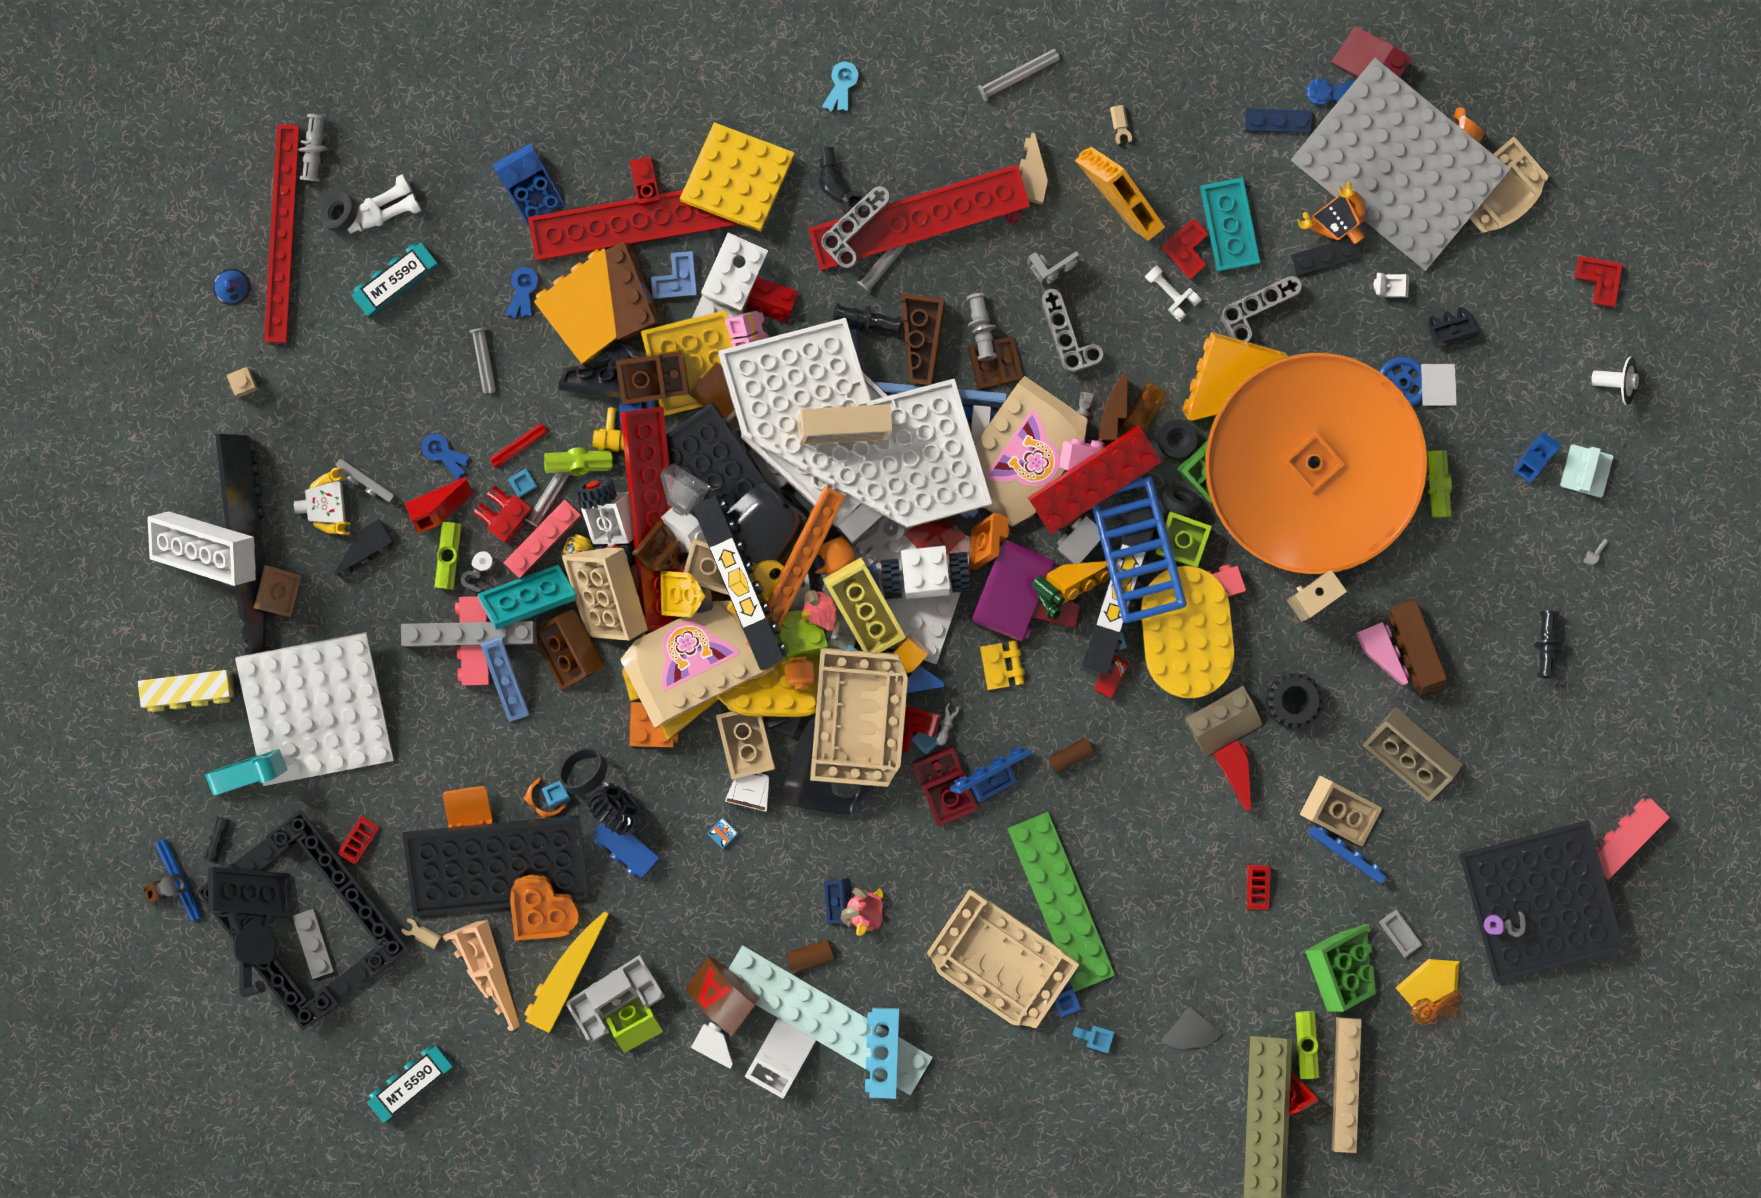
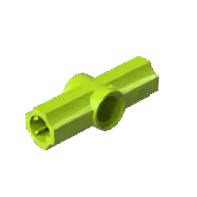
[544,447,612,476]
[1427,450,1452,518]
[435,522,462,590]
[1295,1011,1319,1079]

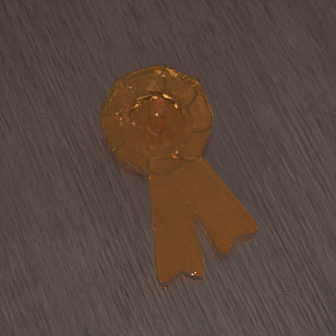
[1411,990,1460,1025]

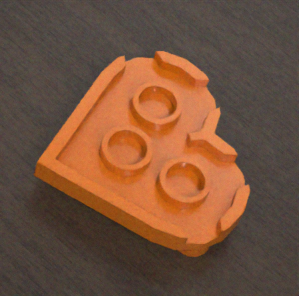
[510,875,579,941]

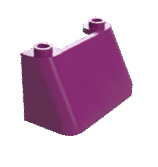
[972,539,1057,643]

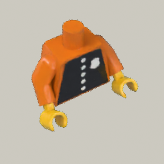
[1297,181,1366,244]

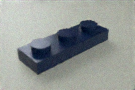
[1245,109,1311,133]

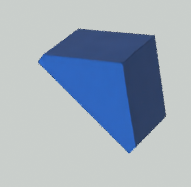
[907,665,944,693]

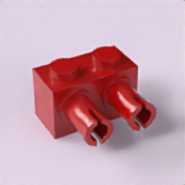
[473,485,533,544]

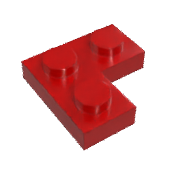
[1161,218,1208,280]
[1574,256,1622,307]
[902,706,941,752]

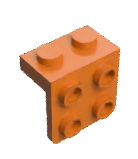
[443,786,493,827]

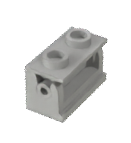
[1056,516,1101,564]

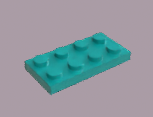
[1200,177,1260,272]
[478,564,577,630]

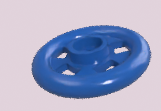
[1379,357,1422,407]

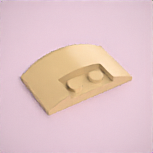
[1469,137,1548,233]

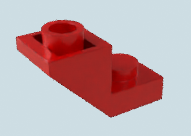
[630,156,660,204]

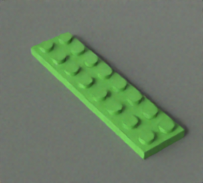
[1007,812,1115,992]

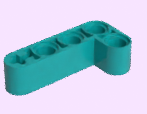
[205,749,288,795]

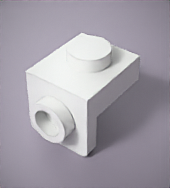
[1374,273,1409,298]
[825,620,856,650]

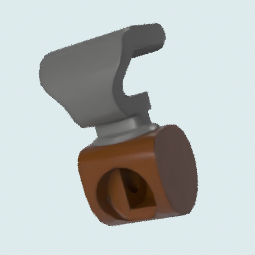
[143,873,186,903]

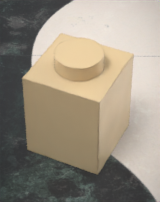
[227,367,259,398]

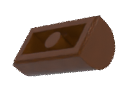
[1047,738,1094,774]
[786,939,835,974]

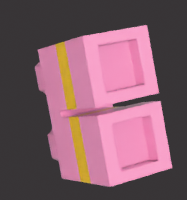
[725,311,769,347]

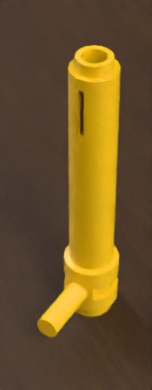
[592,407,624,452]

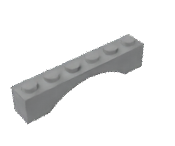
[401,621,537,647]

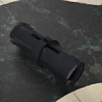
[204,816,231,862]

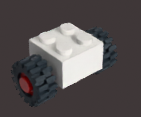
[574,476,635,565]
[881,546,970,600]

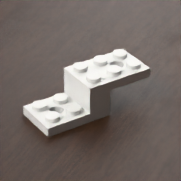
[692,233,768,318]

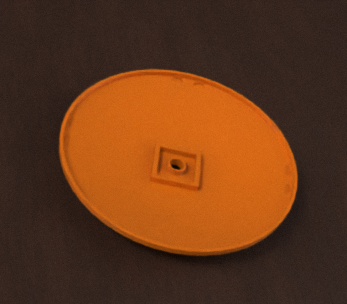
[1205,353,1427,574]

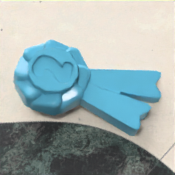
[822,62,858,112]

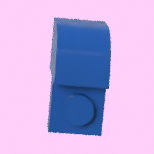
[1513,431,1561,483]

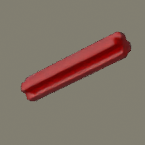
[490,423,548,468]

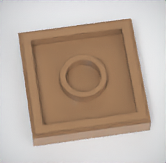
[254,565,302,618]

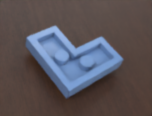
[651,251,697,299]

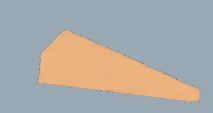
[443,920,519,1031]

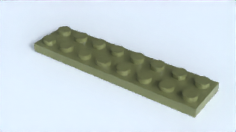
[1244,1036,1292,1198]

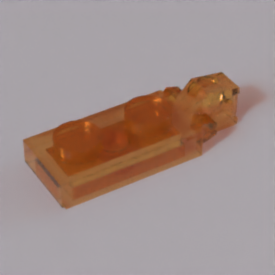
[1120,381,1166,436]

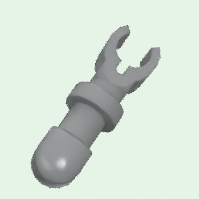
[1077,392,1093,418]
[936,703,959,746]

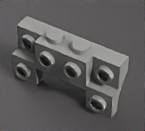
[565,955,665,1044]

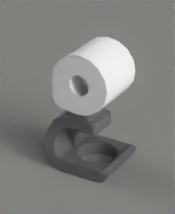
[461,551,494,593]

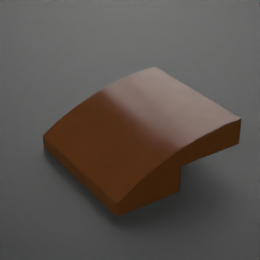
[967,336,1023,390]
[689,361,735,419]

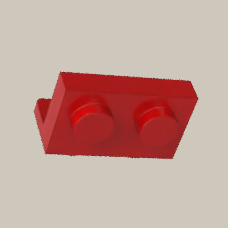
[747,277,799,323]

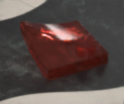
[904,517,966,555]

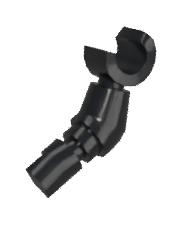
[819,147,862,215]

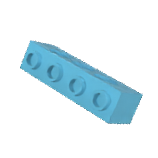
[865,1007,899,1099]

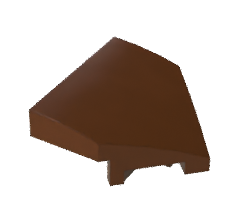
[632,521,681,571]

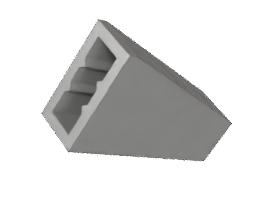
[838,504,885,547]

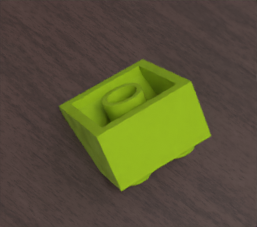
[605,997,663,1053]

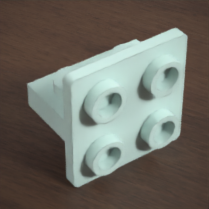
[1560,445,1613,498]

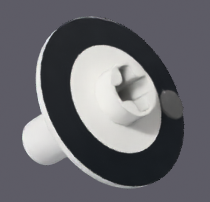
[1592,357,1639,405]

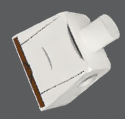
[725,773,769,811]

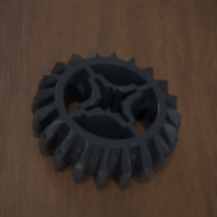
[587,782,644,836]

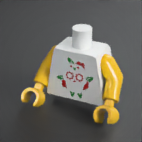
[294,467,351,535]

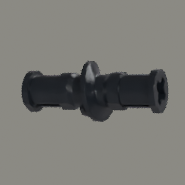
[832,303,901,336]
[1534,610,1563,679]

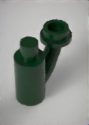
[1032,576,1065,620]

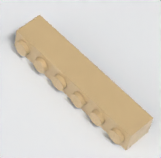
[1332,1017,1361,1153]

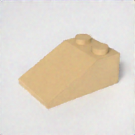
[684,539,757,595]
[716,711,775,780]
[1300,776,1382,847]

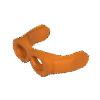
[523,777,567,818]

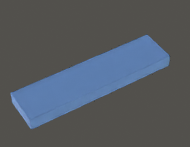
[481,637,530,722]

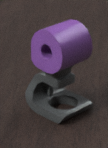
[1484,910,1526,937]

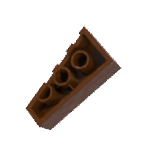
[605,242,664,341]
[901,293,947,386]
[1387,599,1447,698]

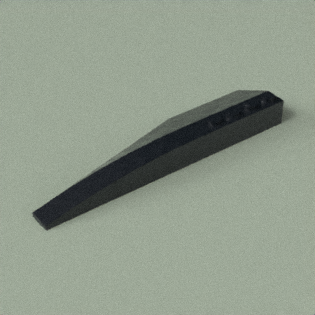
[215,434,267,655]

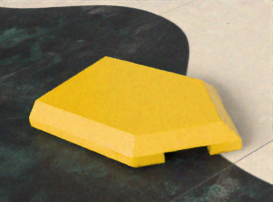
[660,571,706,617]
[1396,959,1460,1021]

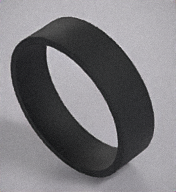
[559,747,608,795]

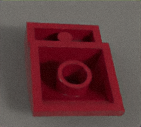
[911,745,978,826]

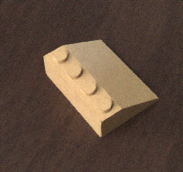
[562,548,648,640]

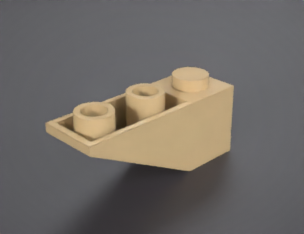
[1019,133,1048,205]

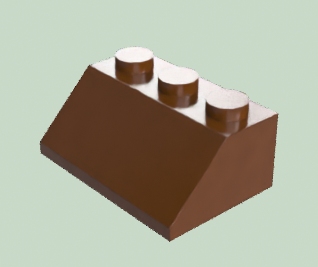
[536,609,604,691]

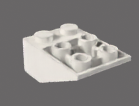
[745,1018,816,1098]

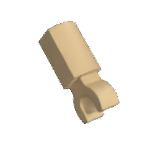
[1110,105,1132,145]
[401,919,441,949]

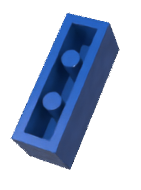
[592,823,660,878]

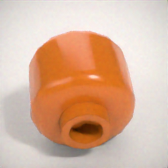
[785,657,815,690]

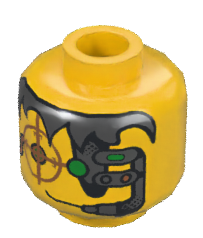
[562,534,594,556]

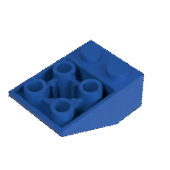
[492,143,565,226]

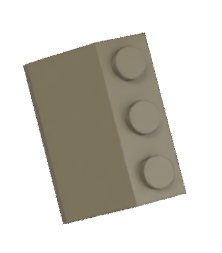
[1184,686,1263,757]

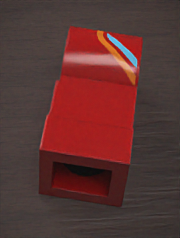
[1093,655,1129,699]

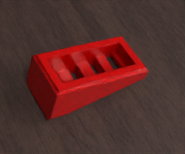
[337,816,380,865]
[1247,865,1270,910]

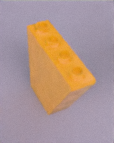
[1075,147,1165,241]
[534,248,617,365]
[1183,332,1288,421]

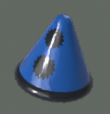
[213,269,250,305]

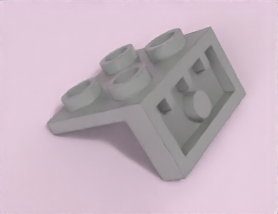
[1027,251,1080,284]

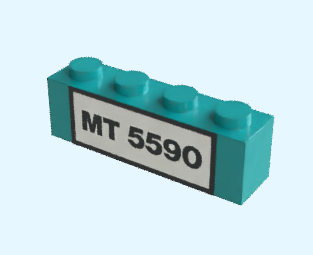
[351,243,439,318]
[367,1045,454,1123]

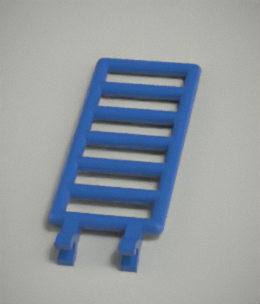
[1092,476,1187,623]

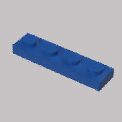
[1307,825,1386,884]

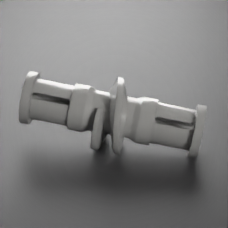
[299,114,328,182]
[967,293,997,361]

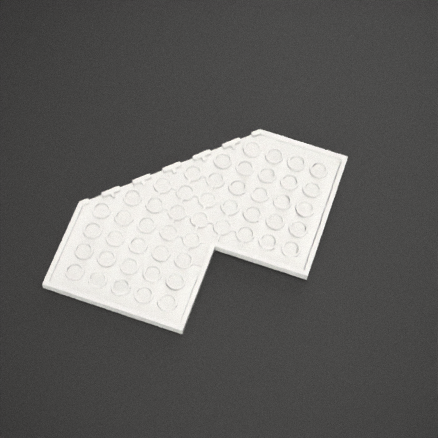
[718,318,992,528]

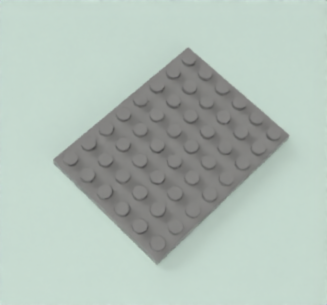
[1291,58,1511,271]

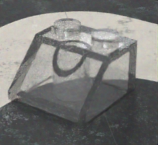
[660,463,711,516]

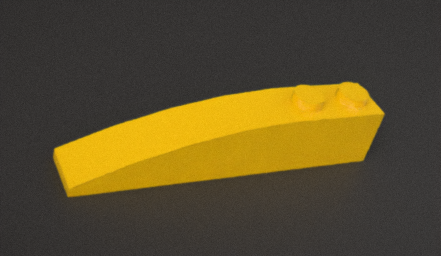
[524,911,610,1033]

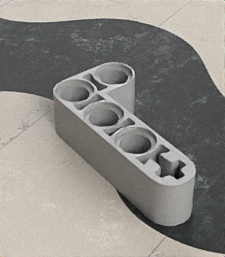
[822,186,891,268]
[1221,276,1302,342]
[1041,289,1103,373]

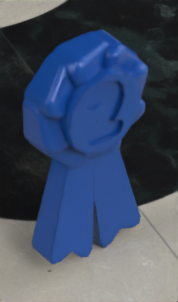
[1306,79,1356,105]
[506,267,538,319]
[421,434,470,480]

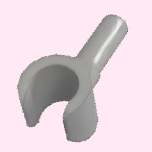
[1583,539,1609,565]

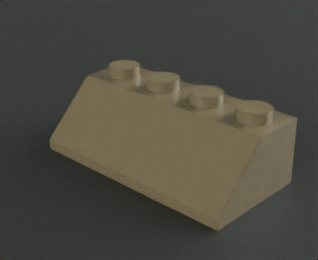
[1362,707,1463,802]

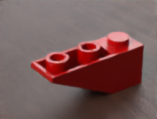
[405,477,473,534]

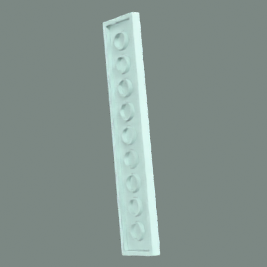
[729,945,933,1095]

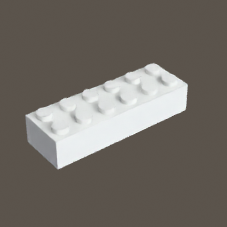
[148,511,256,586]

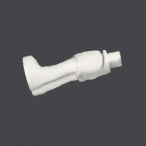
[348,174,422,234]

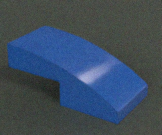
[1054,981,1081,1017]

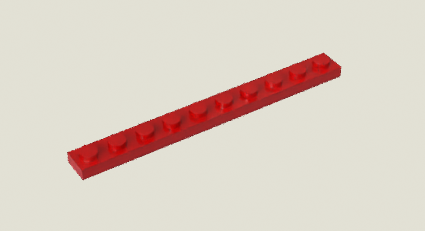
[264,124,300,343]

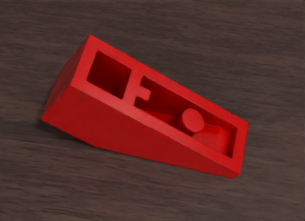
[1213,740,1251,811]

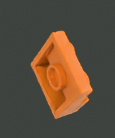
[969,513,1010,570]
[630,702,678,747]

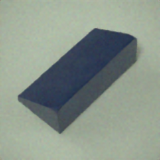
[824,878,851,925]

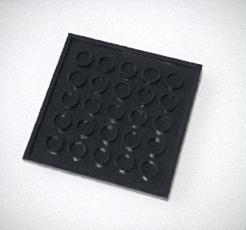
[1459,820,1625,982]

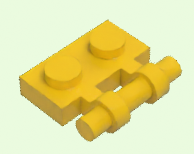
[980,640,1025,690]

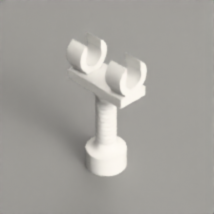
[1145,265,1201,322]

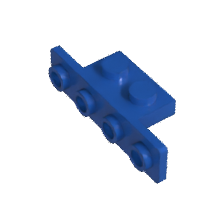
[950,747,1032,802]

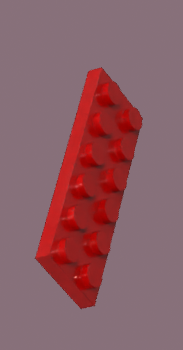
[1027,425,1161,534]

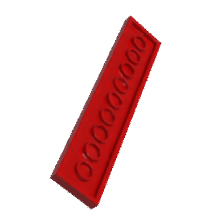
[808,164,1030,271]
[528,190,741,261]
[621,407,681,631]

